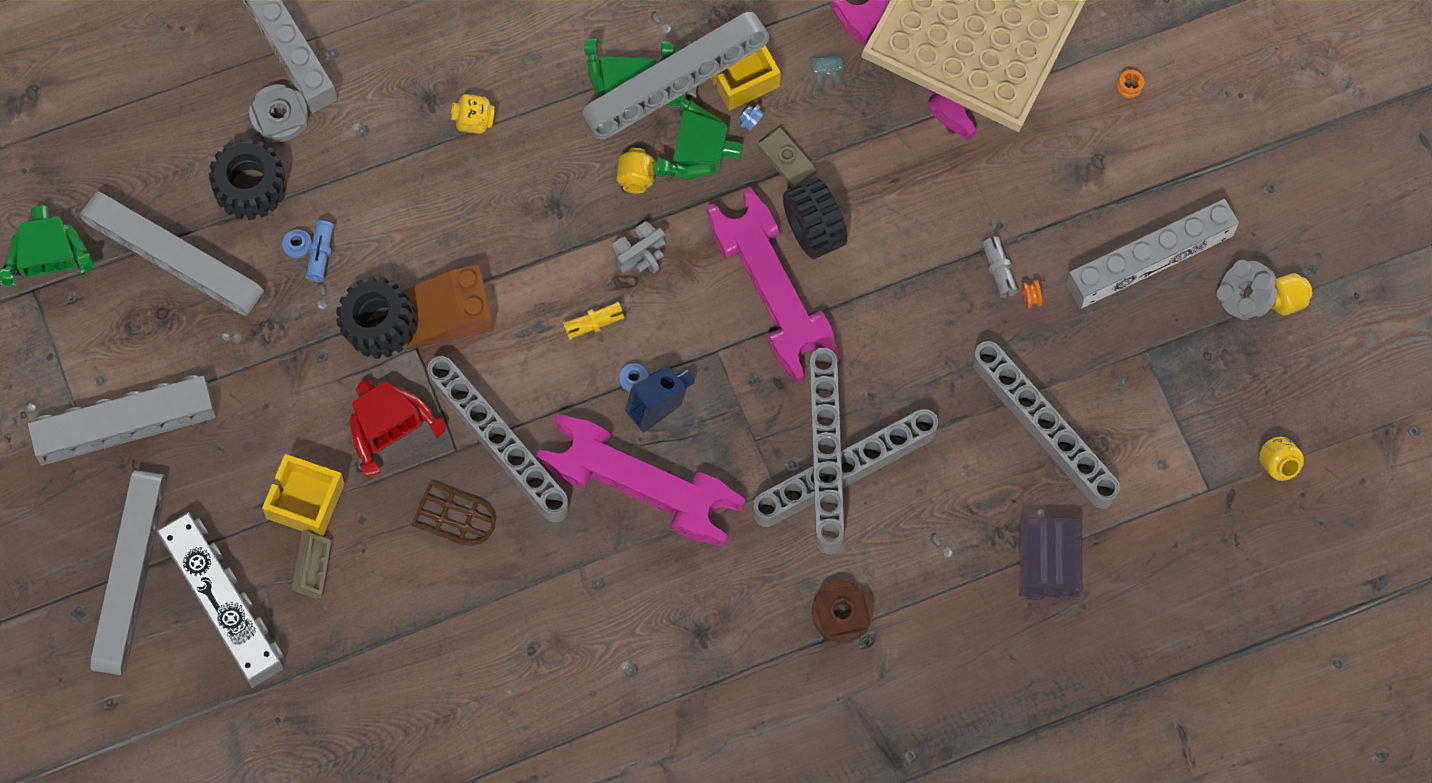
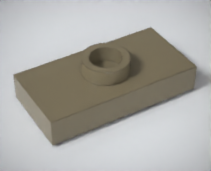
[757,128,817,188]
[291,531,332,599]

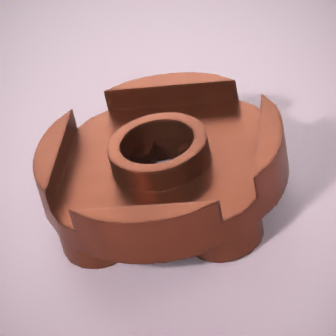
[812,581,873,643]

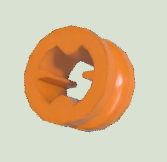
[1116,70,1145,99]
[1022,280,1043,309]

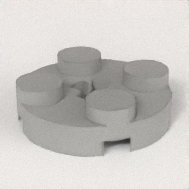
[249,84,308,143]
[1217,260,1278,320]

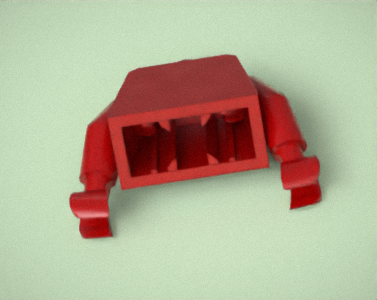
[349,380,445,477]

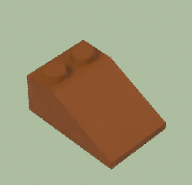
[403,264,494,350]

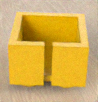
[711,45,781,111]
[262,454,345,536]

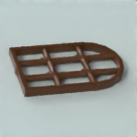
[411,482,495,546]

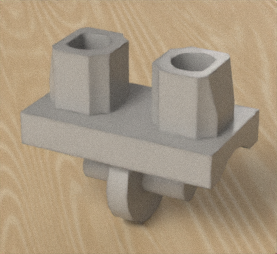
[612,221,666,274]

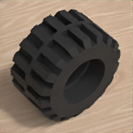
[209,139,286,220]
[783,178,847,259]
[336,277,418,359]

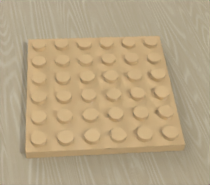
[861,0,1086,132]

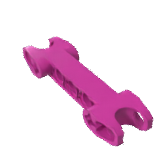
[831,0,976,141]
[706,187,841,384]
[536,415,746,547]

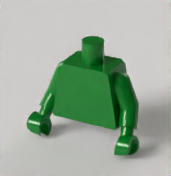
[584,38,675,125]
[653,93,743,180]
[0,205,94,286]

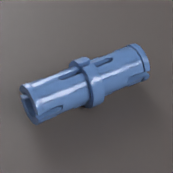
[305,220,334,282]

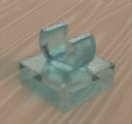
[810,56,843,86]

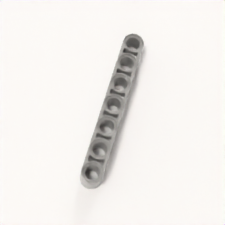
[582,12,770,139]
[79,191,264,316]
[973,341,1120,509]
[810,348,844,554]
[427,356,569,522]
[753,409,938,527]
[91,470,166,676]

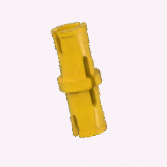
[563,302,625,340]

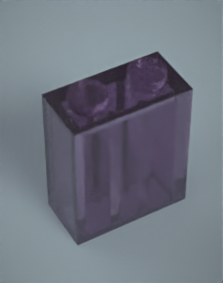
[1018,517,1083,601]

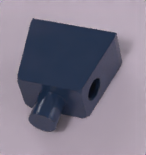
[625,367,694,433]

